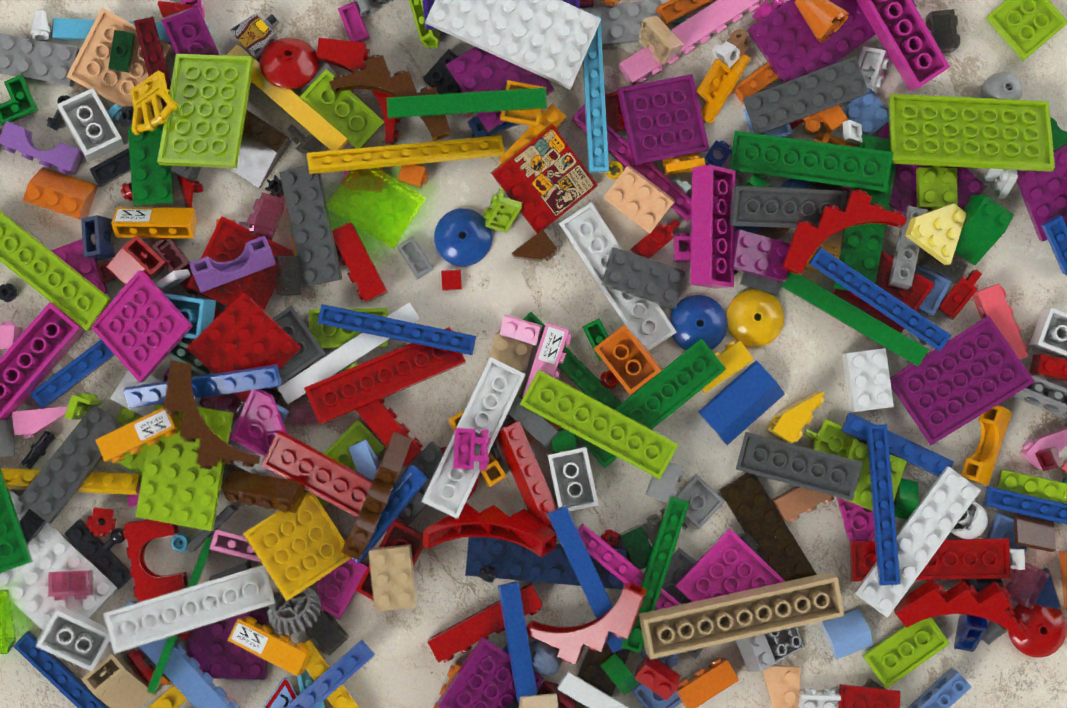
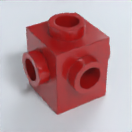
[86,507,117,537]

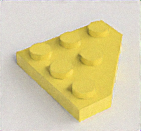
[905,204,967,265]

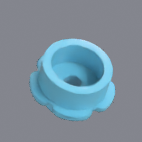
[108,104,122,121]
[171,532,191,552]

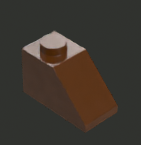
[512,230,557,262]

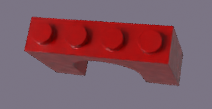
[123,519,188,602]

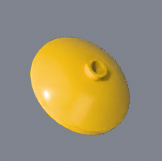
[726,289,784,347]

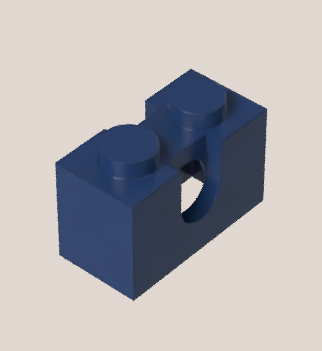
[81,215,115,260]

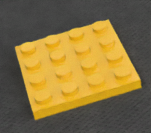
[243,492,351,601]

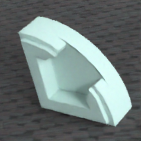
[671,176,692,194]

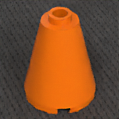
[795,0,849,43]

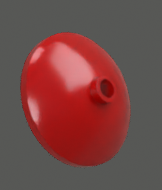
[259,38,319,89]
[1008,602,1067,658]

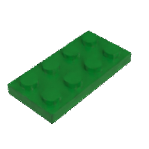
[128,125,174,206]

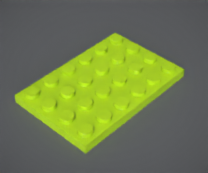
[157,54,254,169]
[135,403,233,531]

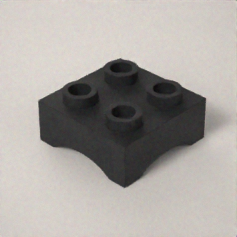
[423,49,462,94]

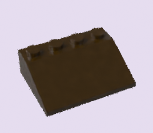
[229,109,292,189]

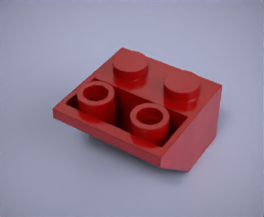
[107,235,165,285]

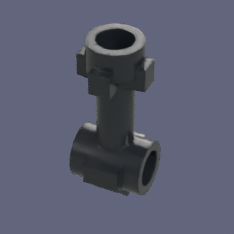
[47,95,71,131]

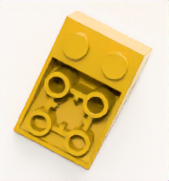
[766,392,825,443]

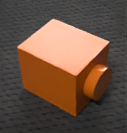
[397,164,429,189]

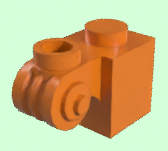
[803,105,848,135]

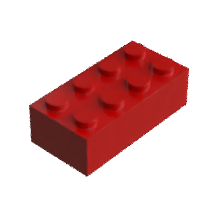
[355,519,425,601]

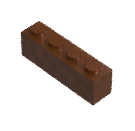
[221,470,306,513]

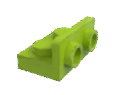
[483,188,522,233]
[64,392,103,420]

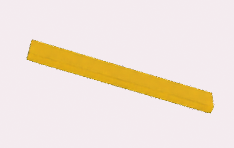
[226,44,349,151]

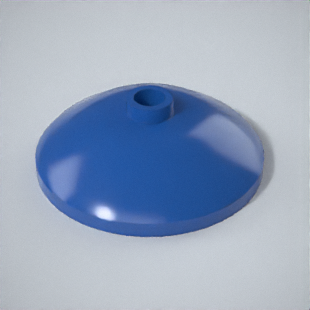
[434,208,492,266]
[669,295,727,350]

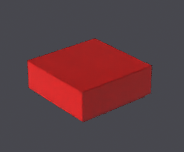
[441,270,462,291]

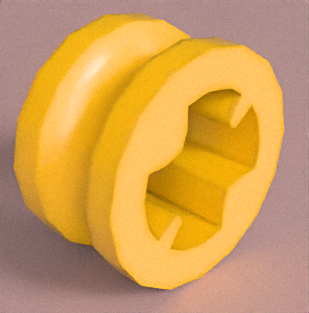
[605,161,623,180]

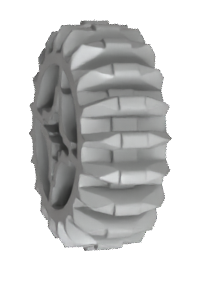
[267,587,322,636]

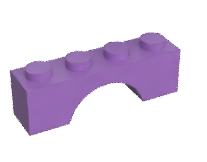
[0,121,84,175]
[189,236,276,292]

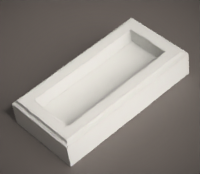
[155,269,190,292]

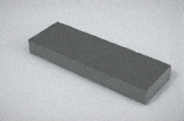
[507,395,559,448]
[186,505,238,552]

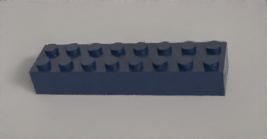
[465,537,626,590]

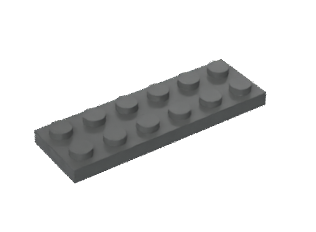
[743,56,869,134]
[280,165,342,287]
[729,185,847,228]
[18,405,124,523]
[736,432,863,501]

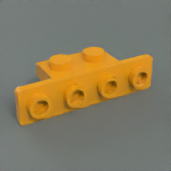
[696,54,751,124]

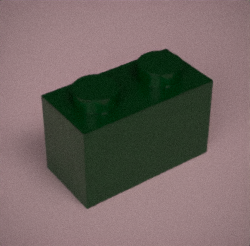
[619,524,653,570]

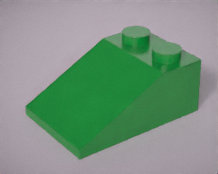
[954,195,1014,265]

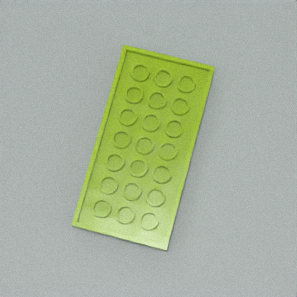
[888,94,1055,172]

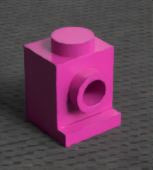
[673,233,691,262]

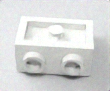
[858,46,890,93]
[984,168,1018,199]
[799,688,841,708]

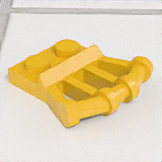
[130,70,179,135]

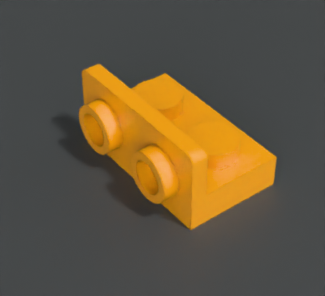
[662,152,706,176]

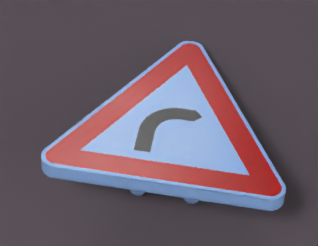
[263,677,297,708]

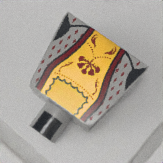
[230,14,280,62]

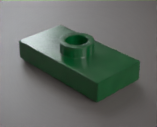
[108,30,136,73]

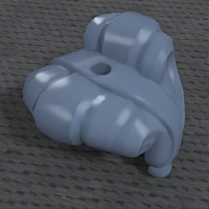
[529,640,563,676]

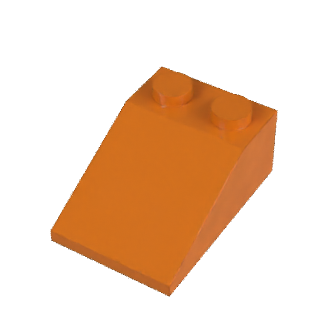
[594,324,663,395]

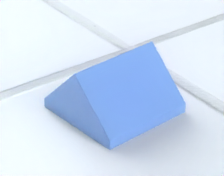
[822,608,873,659]

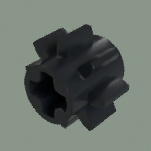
[265,175,284,200]

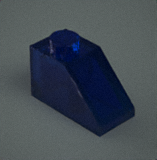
[954,614,988,652]

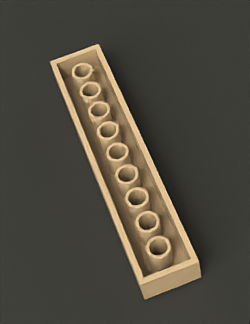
[639,572,844,659]

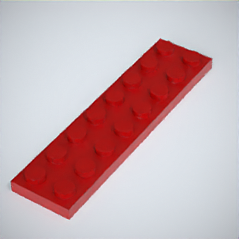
[304,327,466,425]
[850,538,1011,582]

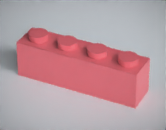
[972,284,1028,360]

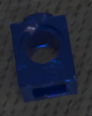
[704,140,732,167]

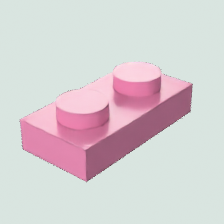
[500,315,542,345]

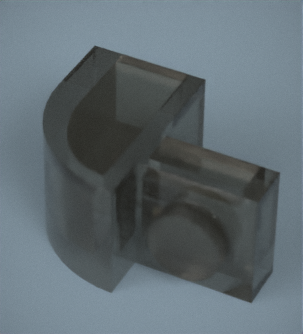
[287,124,328,157]

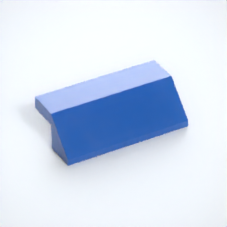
[698,360,785,445]

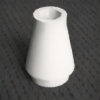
[30,10,51,41]

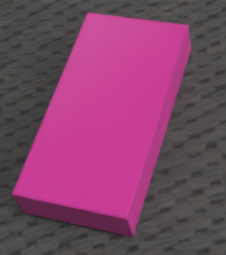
[338,2,370,42]

